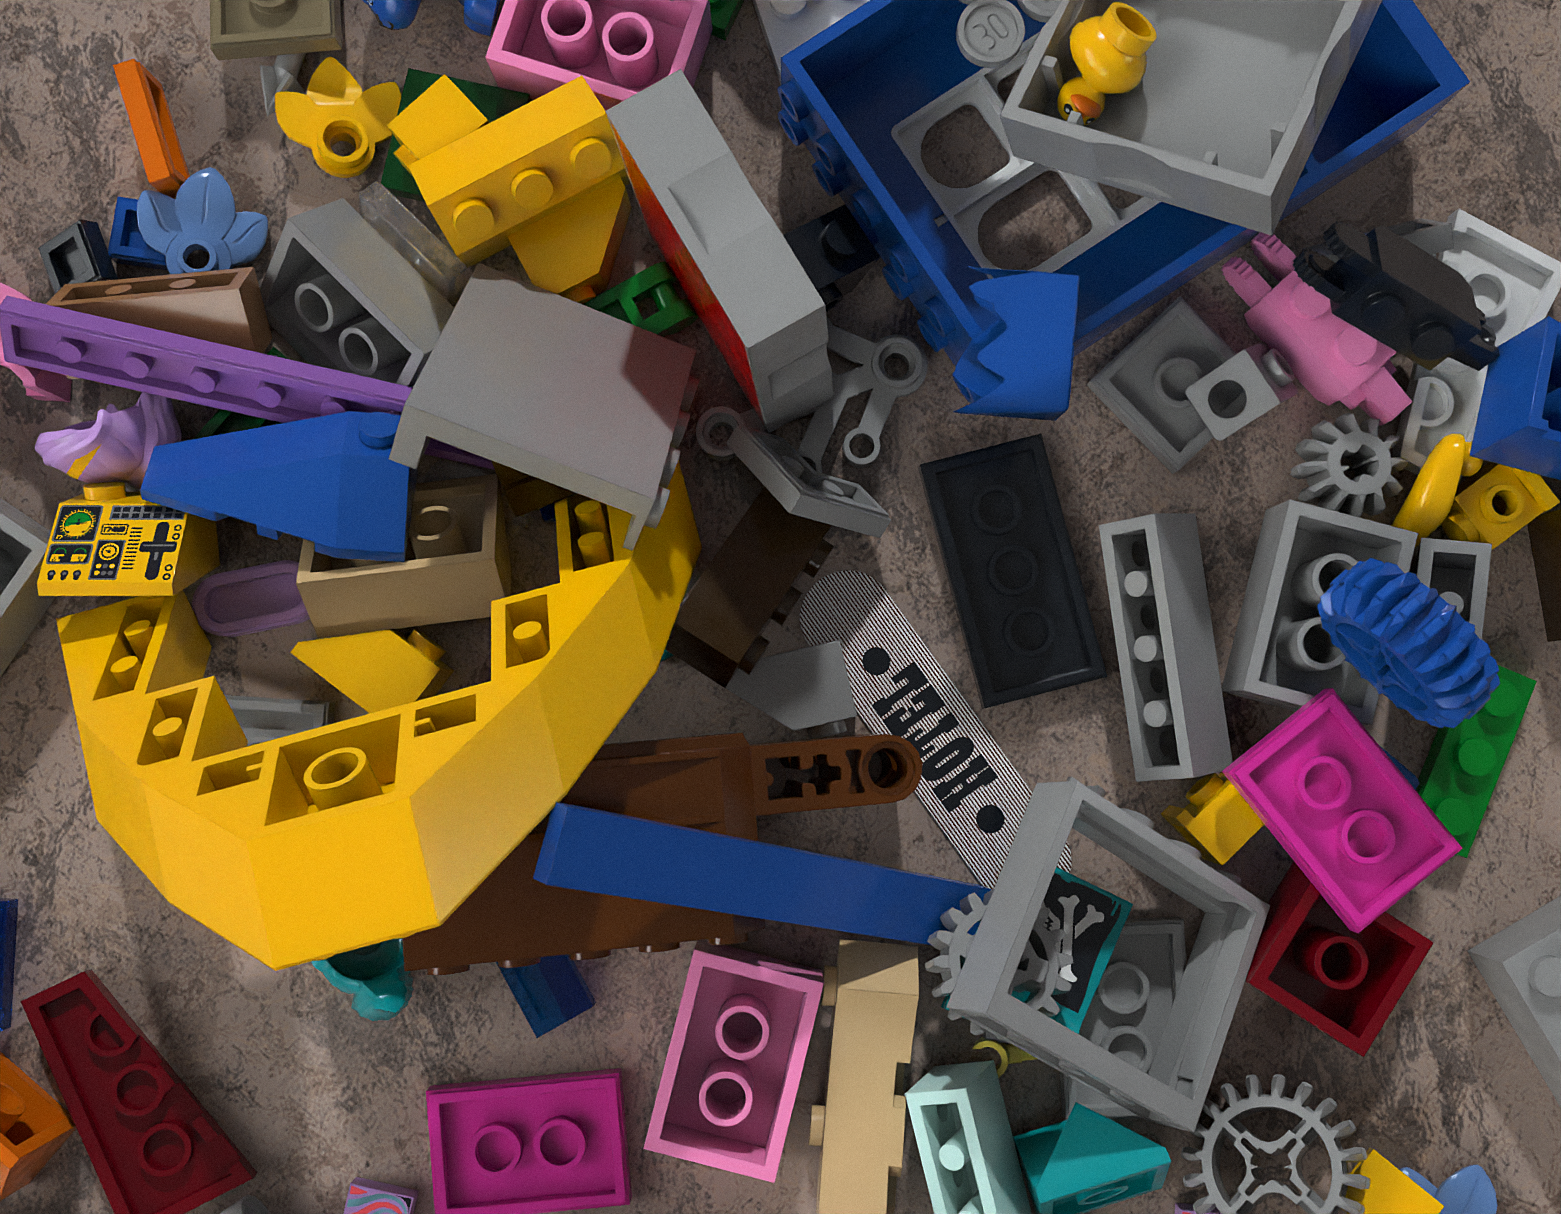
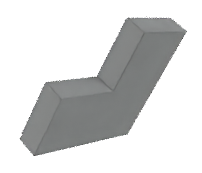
[726,425,891,538]

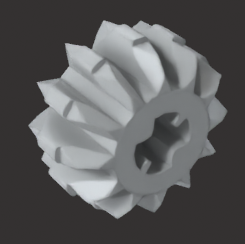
[1289,413,1408,518]

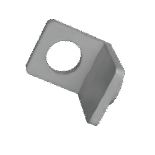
[1186,342,1298,441]

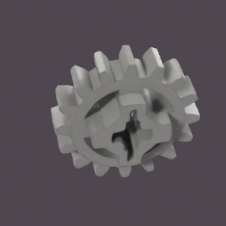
[925,888,1073,1039]

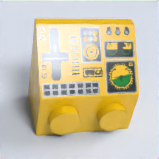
[37,481,220,596]

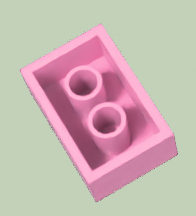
[485,0,712,111]
[643,940,824,1183]

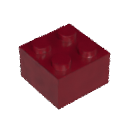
[1245,862,1434,1057]

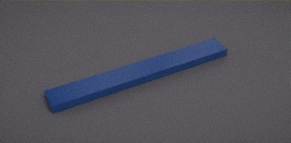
[533,802,992,945]

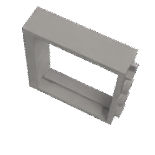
[947,776,1270,1132]

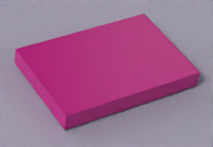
[1222,688,1463,933]
[426,1068,632,1214]

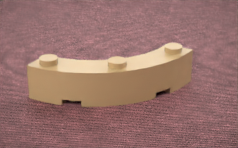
[808,939,919,1214]

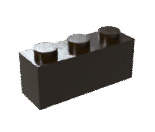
[665,486,834,688]

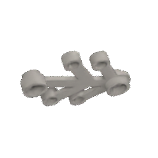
[696,316,928,473]

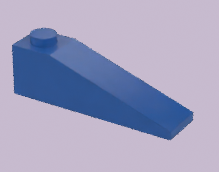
[140,411,418,562]

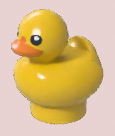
[1057,2,1157,125]

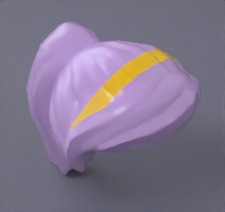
[35,392,182,489]

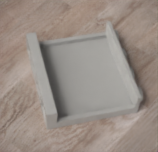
[389,263,700,551]

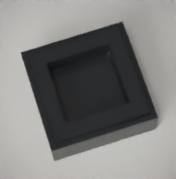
[38,219,118,294]

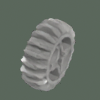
[1181,1074,1371,1214]

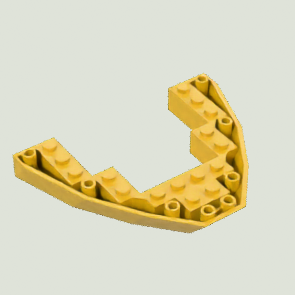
[56,459,702,971]

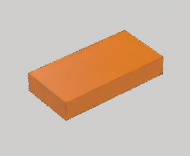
[113,59,190,199]

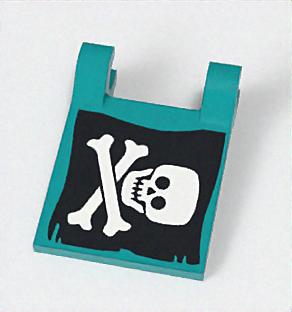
[941,867,1133,1034]

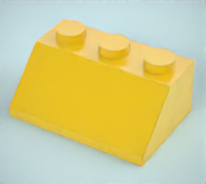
[408,75,630,268]

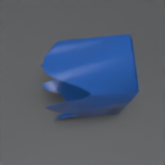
[953,266,1080,421]

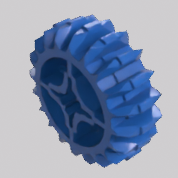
[1317,558,1500,728]

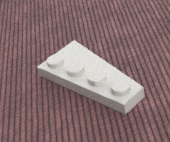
[1391,209,1561,484]

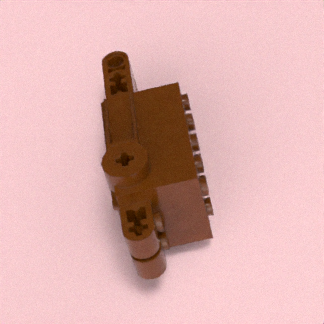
[402,733,922,975]

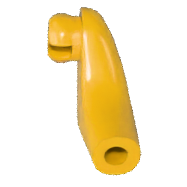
[1391,434,1483,548]

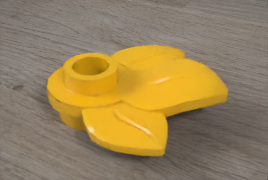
[275,56,402,178]

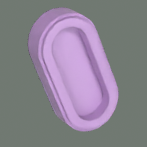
[192,560,310,637]

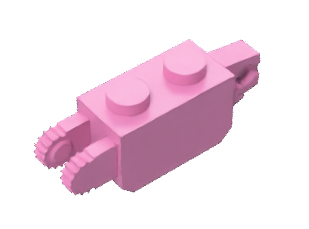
[1221,232,1413,426]

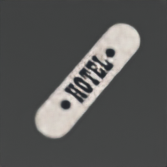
[800,570,1072,889]

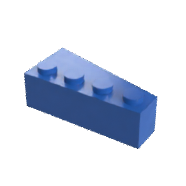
[1470,316,1561,480]

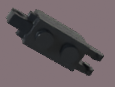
[1293,221,1500,371]

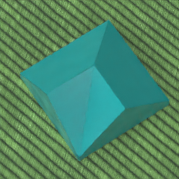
[1013,1102,1171,1214]

